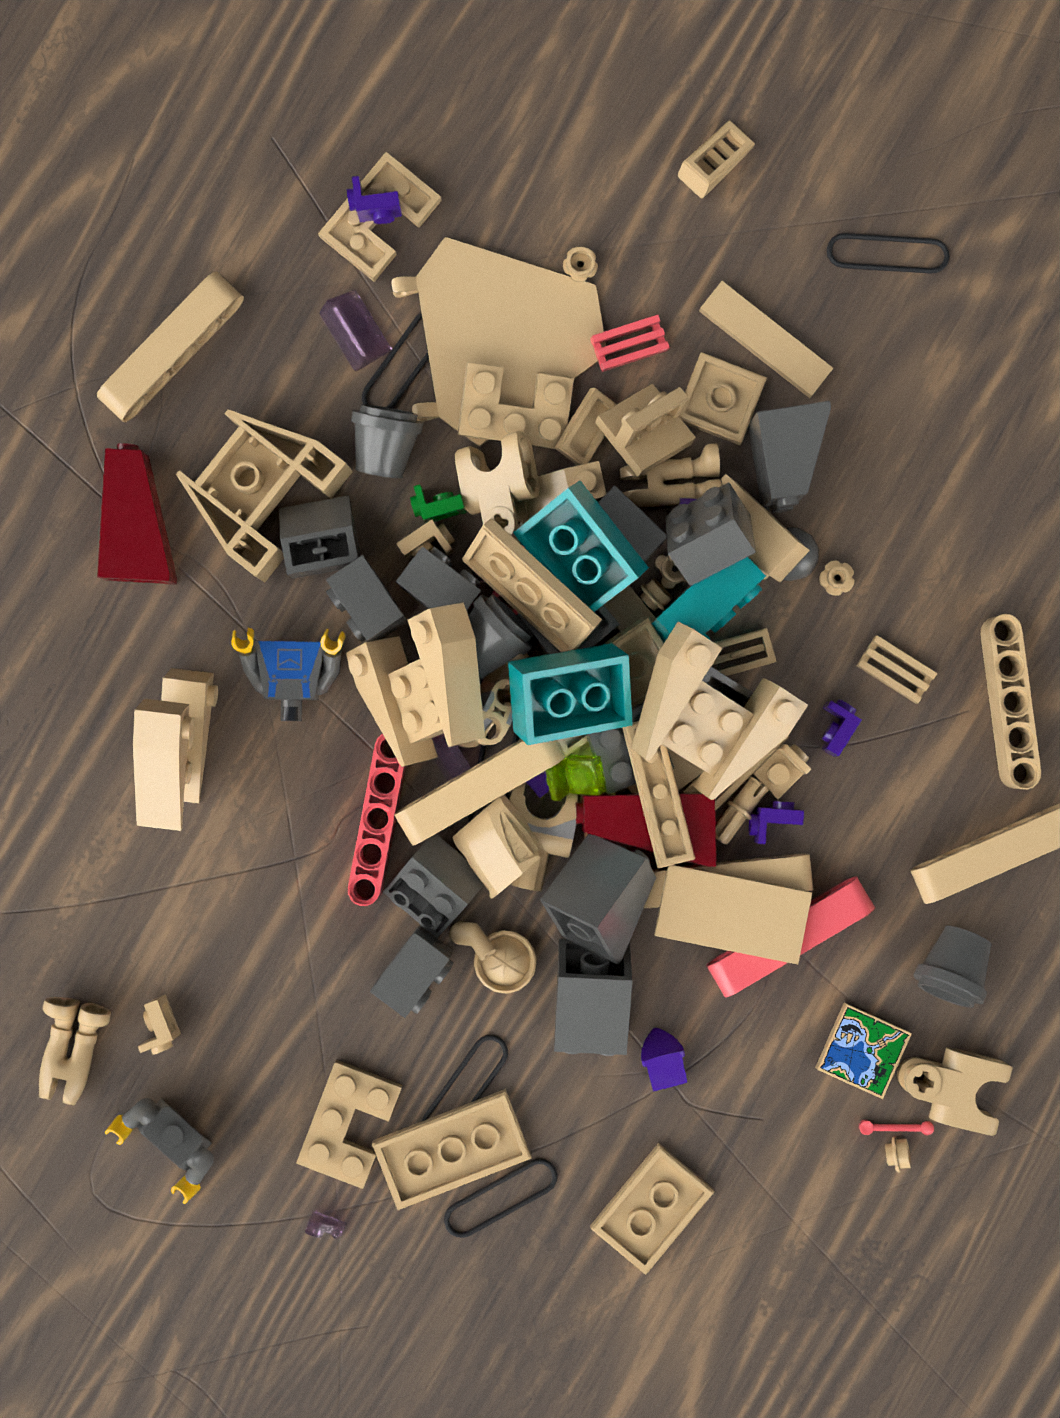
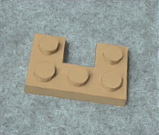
[318,152,442,282]
[457,362,574,449]
[296,1060,403,1189]

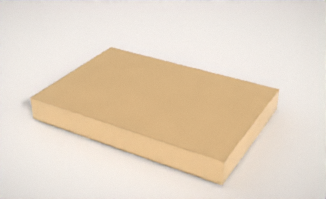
[590,1143,715,1275]

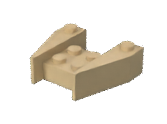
[176,410,353,583]
[346,602,485,767]
[632,622,808,800]
[133,668,218,831]

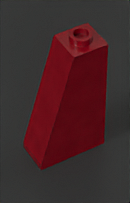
[97,443,177,585]
[575,792,716,867]

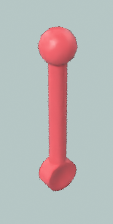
[858,1119,934,1135]

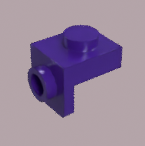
[347,176,402,224]
[748,801,804,844]

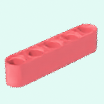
[348,734,406,906]
[706,876,875,997]

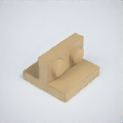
[595,384,696,477]

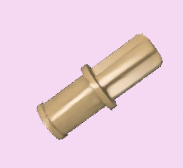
[716,776,769,844]

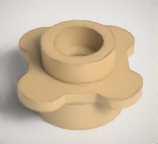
[655,555,688,589]

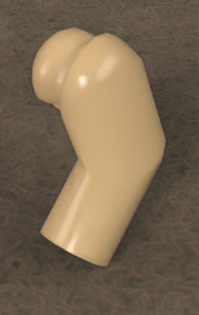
[450,921,496,961]

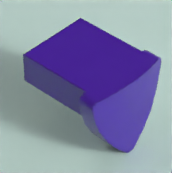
[641,1027,688,1092]

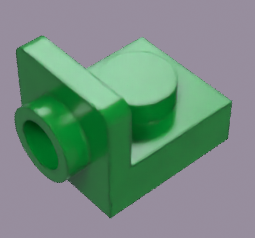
[410,484,467,524]

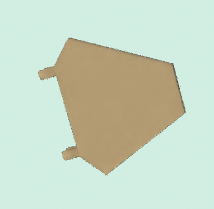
[392,237,607,447]

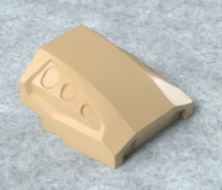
[452,795,545,899]

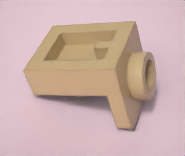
[396,520,455,559]
[752,744,811,799]
[138,994,181,1055]

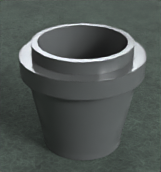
[351,404,424,478]
[468,594,533,679]
[913,926,992,1008]

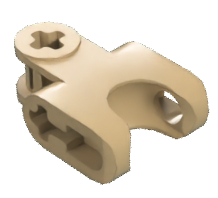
[455,431,540,543]
[897,1047,1013,1136]

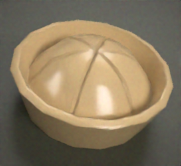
[474,930,537,994]

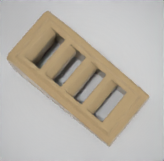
[678,120,755,198]

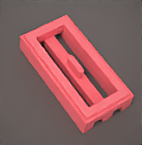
[590,315,670,372]

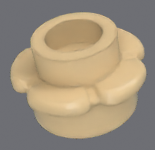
[563,247,598,282]
[819,560,855,596]
[640,578,673,611]
[885,1136,911,1173]

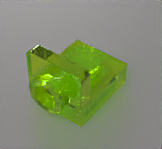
[546,755,607,801]

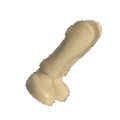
[620,443,722,507]
[39,997,111,1105]

